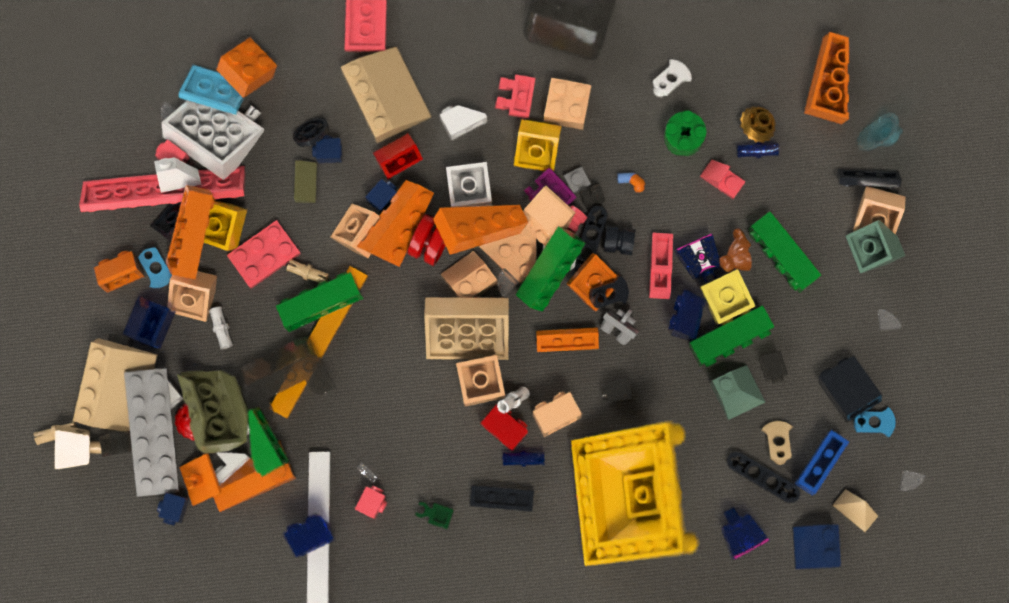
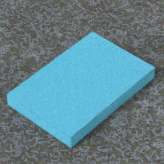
[179,65,245,115]

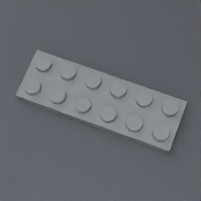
[124,368,179,497]

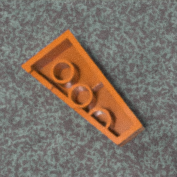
[804,32,849,124]
[357,180,434,267]
[166,185,215,280]
[433,205,528,255]

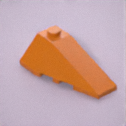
[213,441,296,512]

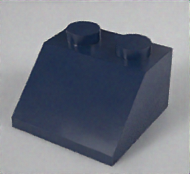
[793,525,841,569]

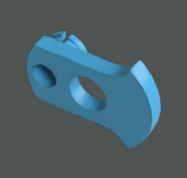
[138,247,172,288]
[853,407,896,438]

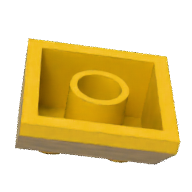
[514,119,561,172]
[204,201,247,251]

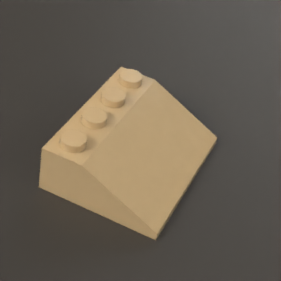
[341,47,431,143]
[425,298,509,360]
[73,338,158,432]

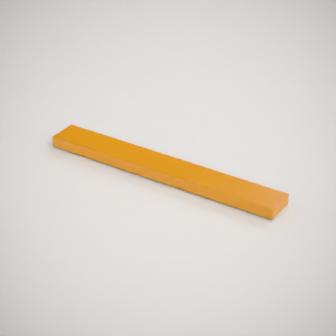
[269,266,368,419]

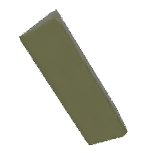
[294,160,317,203]

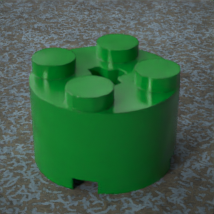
[664,111,707,156]

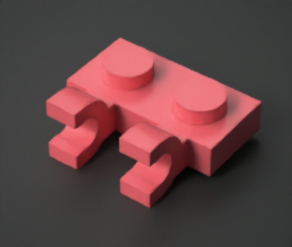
[495,75,535,119]

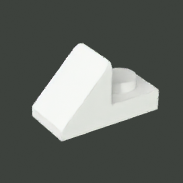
[215,452,250,486]

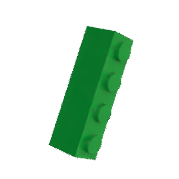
[749,212,821,293]
[516,226,585,312]
[276,272,364,332]
[688,305,774,368]

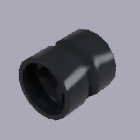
[603,226,636,256]

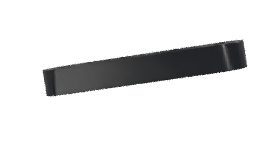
[571,206,607,276]
[726,452,800,503]

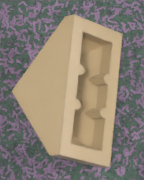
[832,489,878,532]

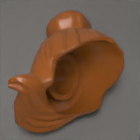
[719,228,752,272]

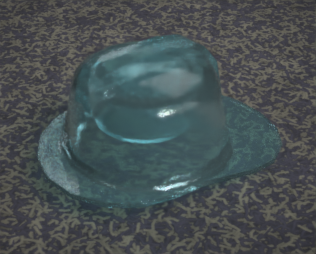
[857,113,903,151]

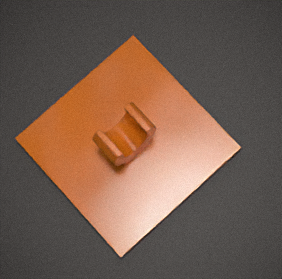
[179,453,222,506]

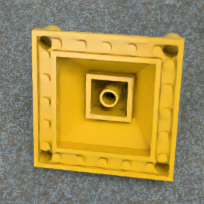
[571,422,698,566]

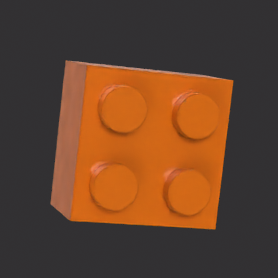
[216,38,277,98]

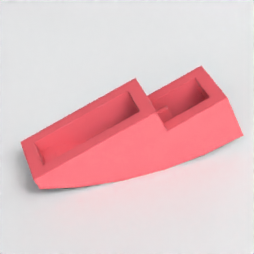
[649,233,673,299]

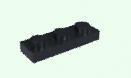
[837,169,902,189]
[470,485,534,512]

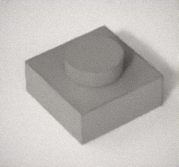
[563,167,591,194]

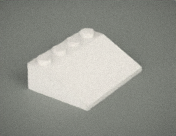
[162,100,264,180]

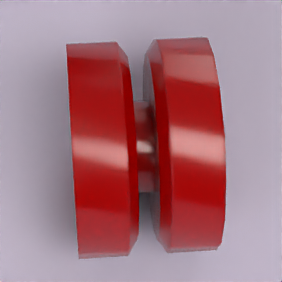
[407,214,446,267]

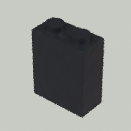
[819,356,882,423]

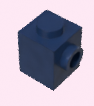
[312,136,342,163]
[365,179,397,213]
[157,493,189,526]

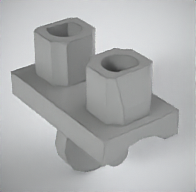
[600,309,639,345]

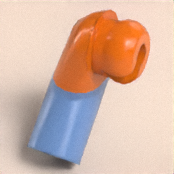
[617,173,646,192]

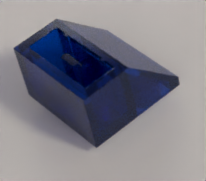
[668,290,706,341]
[123,296,176,349]
[283,513,336,558]

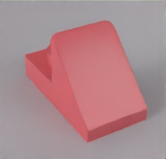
[700,160,745,199]

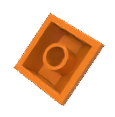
[94,250,145,293]

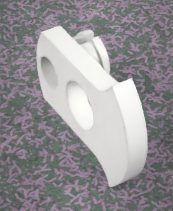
[652,59,692,97]

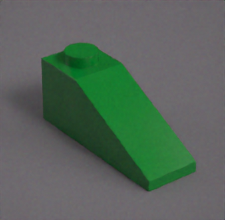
[248,407,289,477]

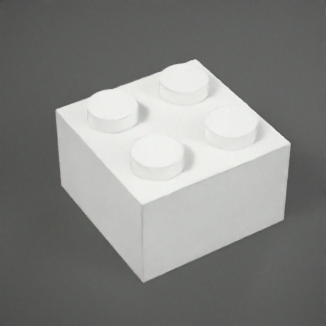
[446,162,492,207]

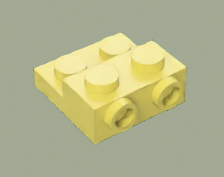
[700,269,755,326]

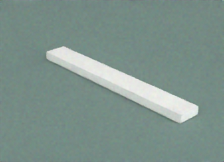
[307,452,330,603]

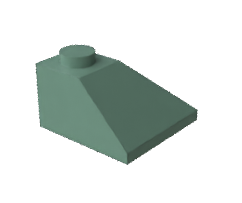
[846,220,905,273]
[710,365,765,420]

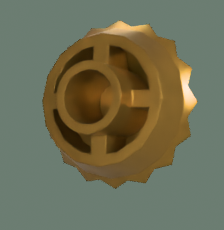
[740,106,775,143]

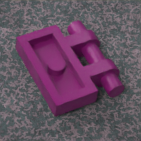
[524,167,577,206]

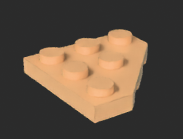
[478,228,536,284]

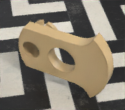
[762,421,793,465]

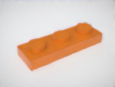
[536,328,599,352]

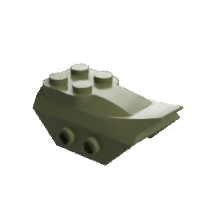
[177,370,248,453]

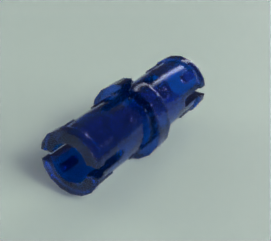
[737,142,779,158]
[503,451,545,467]

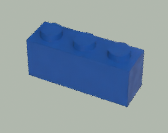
[795,430,849,496]

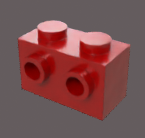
[373,134,423,179]
[480,404,528,452]

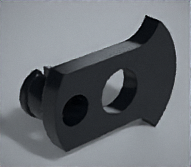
[590,275,629,308]

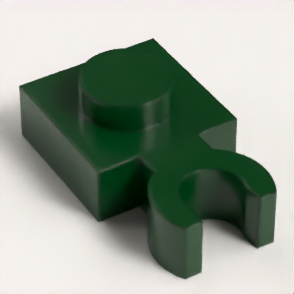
[415,502,454,530]

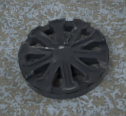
[293,118,329,147]

